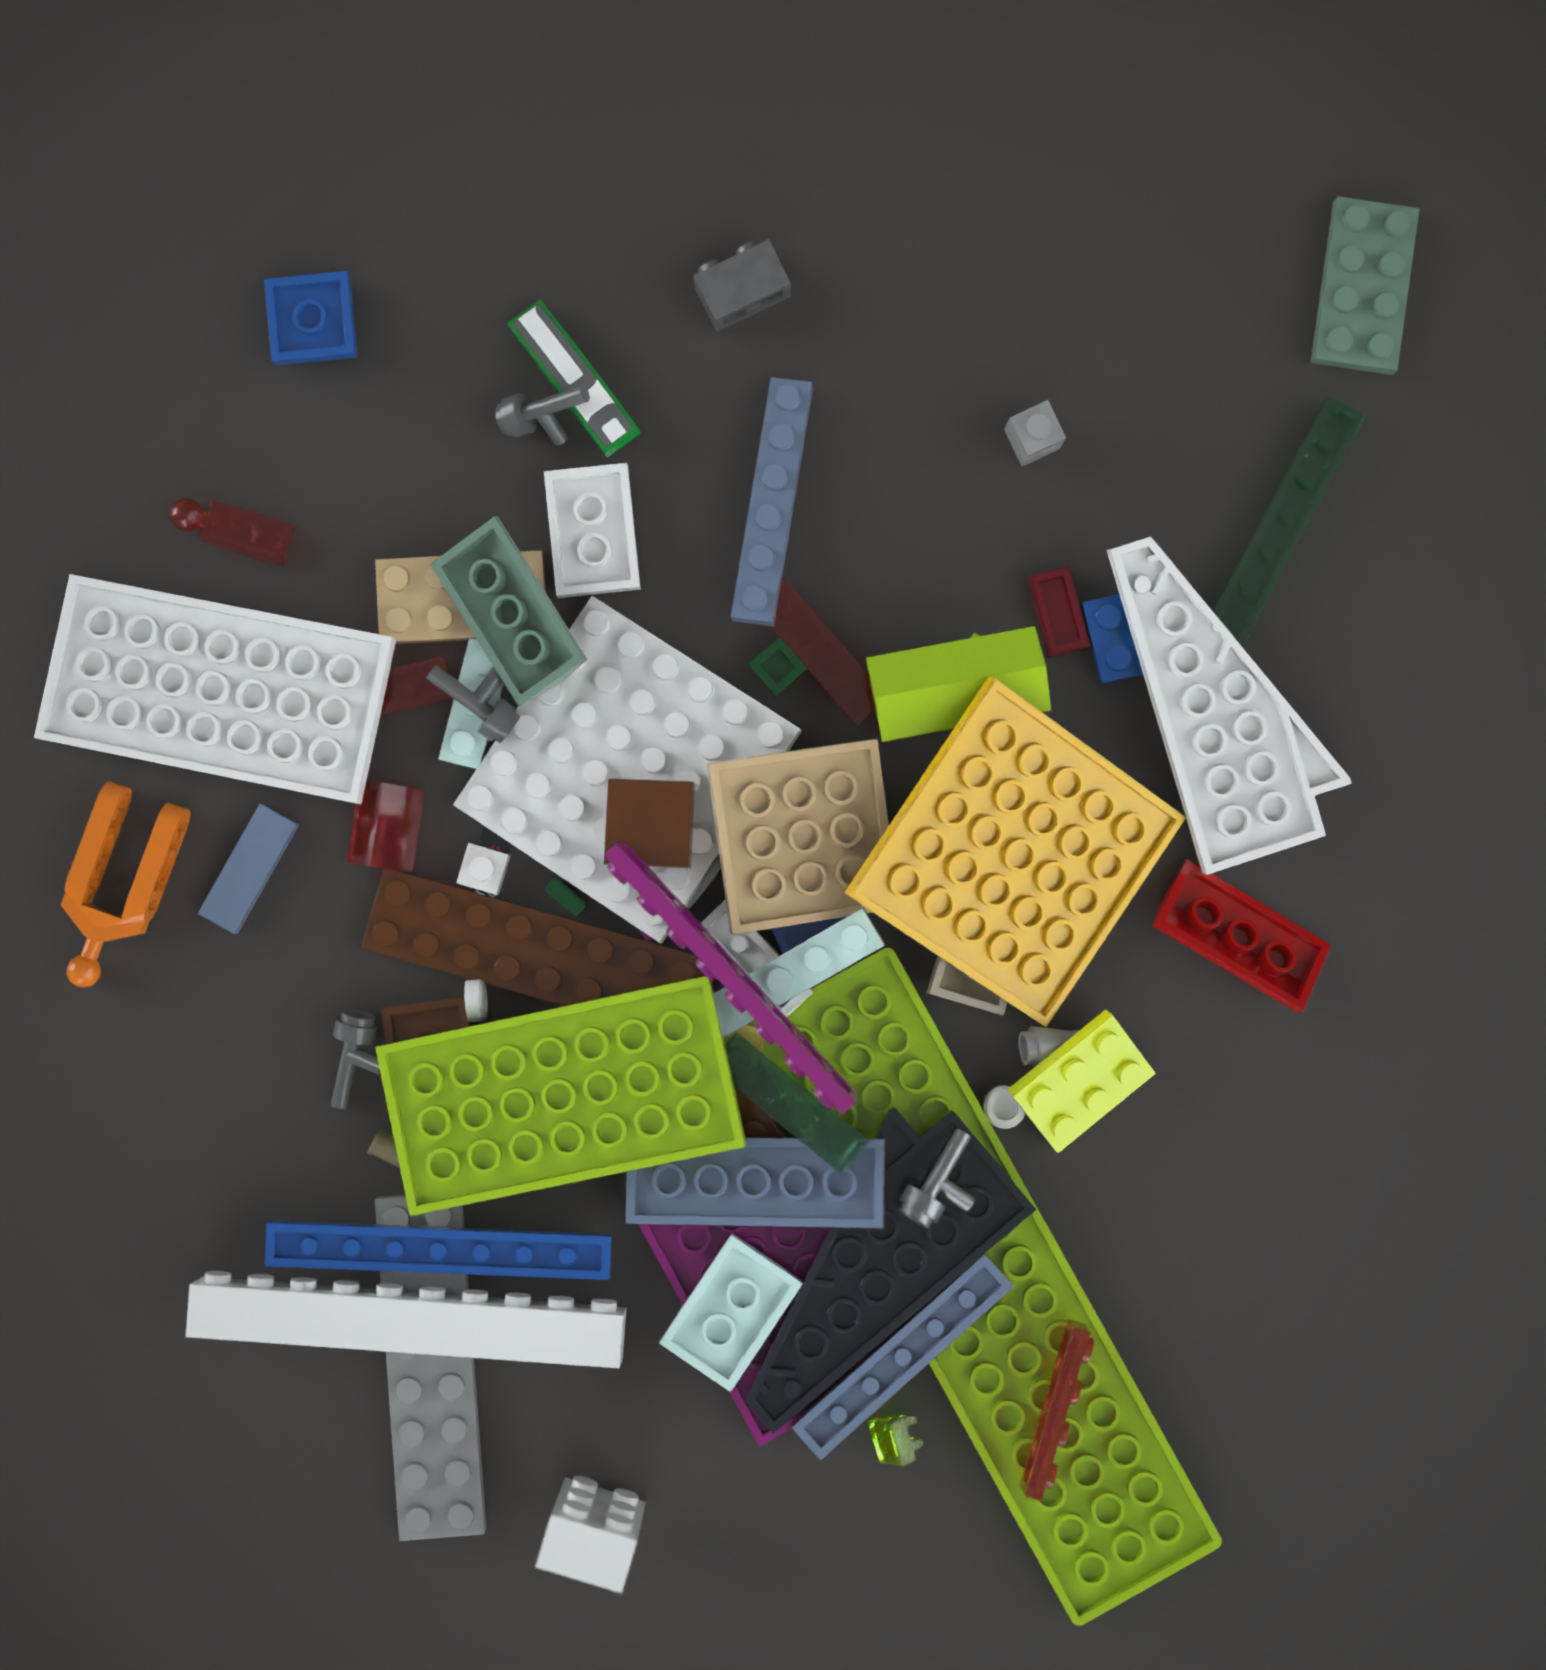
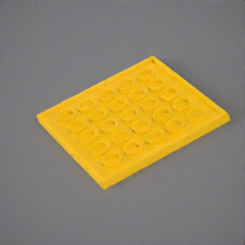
[844,676,1186,1027]

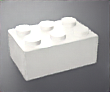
[536,1476,646,1593]

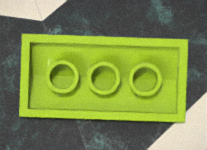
[866,626,1051,742]

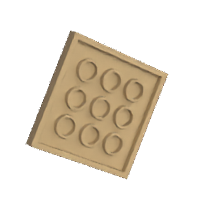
[707,739,889,935]

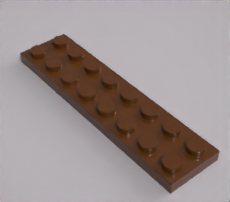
[361,867,704,1006]

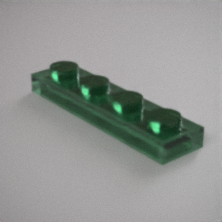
[725,1032,870,1176]

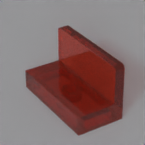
[347,781,424,872]

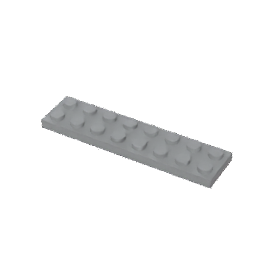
[375,1195,487,1541]

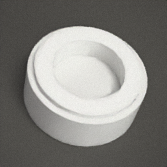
[464,979,488,1022]
[983,1085,1025,1129]

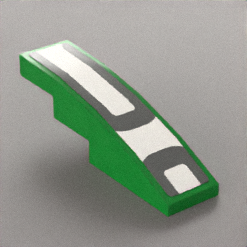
[507,300,641,458]

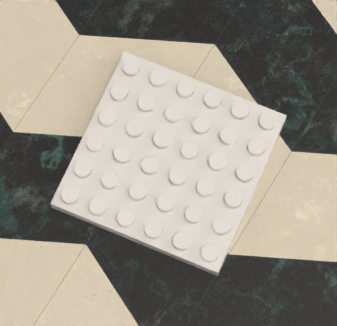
[453,596,802,943]

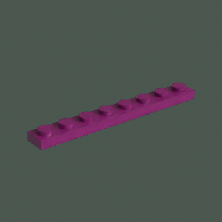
[604,840,858,1114]

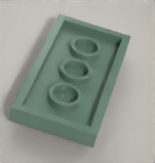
[1311,196,1420,375]

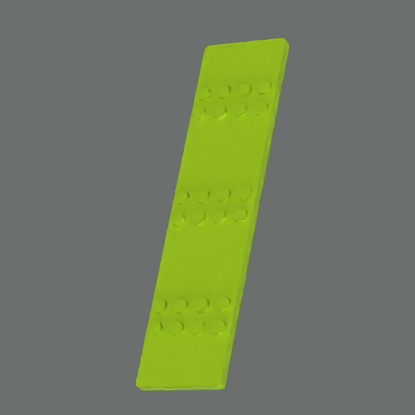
[751,947,1222,1626]

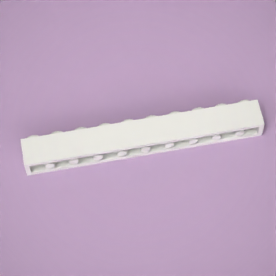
[185,1271,627,1368]

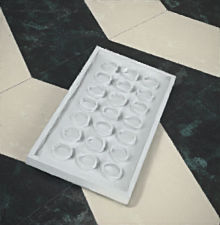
[34,574,396,804]

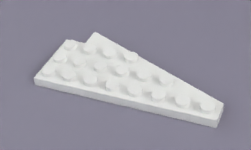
[1107,537,1352,875]

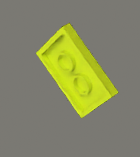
[1007,1009,1156,1153]

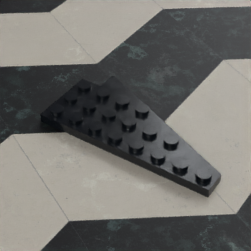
[745,1106,1037,1434]

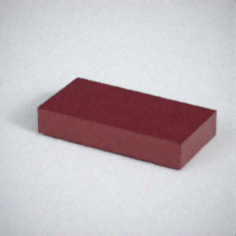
[1027,566,1091,658]

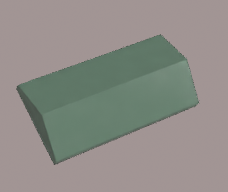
[430,516,588,706]

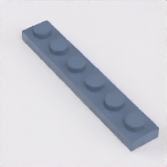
[731,377,813,627]
[792,1254,1014,1461]

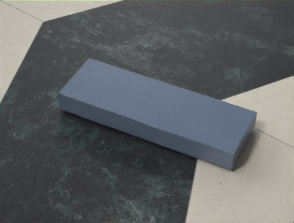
[198,804,300,934]

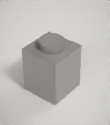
[1004,400,1066,467]

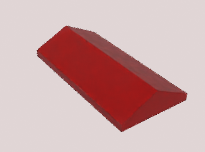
[1153,859,1331,1014]

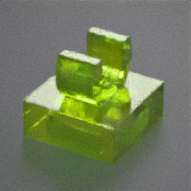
[868,1415,924,1466]

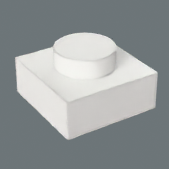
[456,843,511,895]

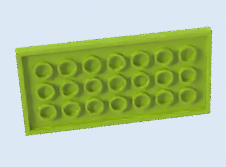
[375,976,747,1216]

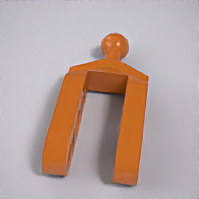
[61,781,191,988]

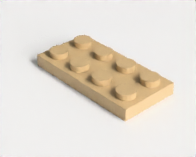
[375,550,546,644]

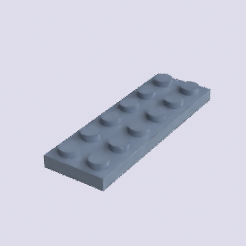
[626,1138,885,1228]

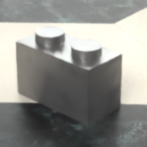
[693,239,791,332]

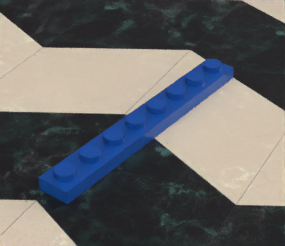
[264,1220,612,1280]

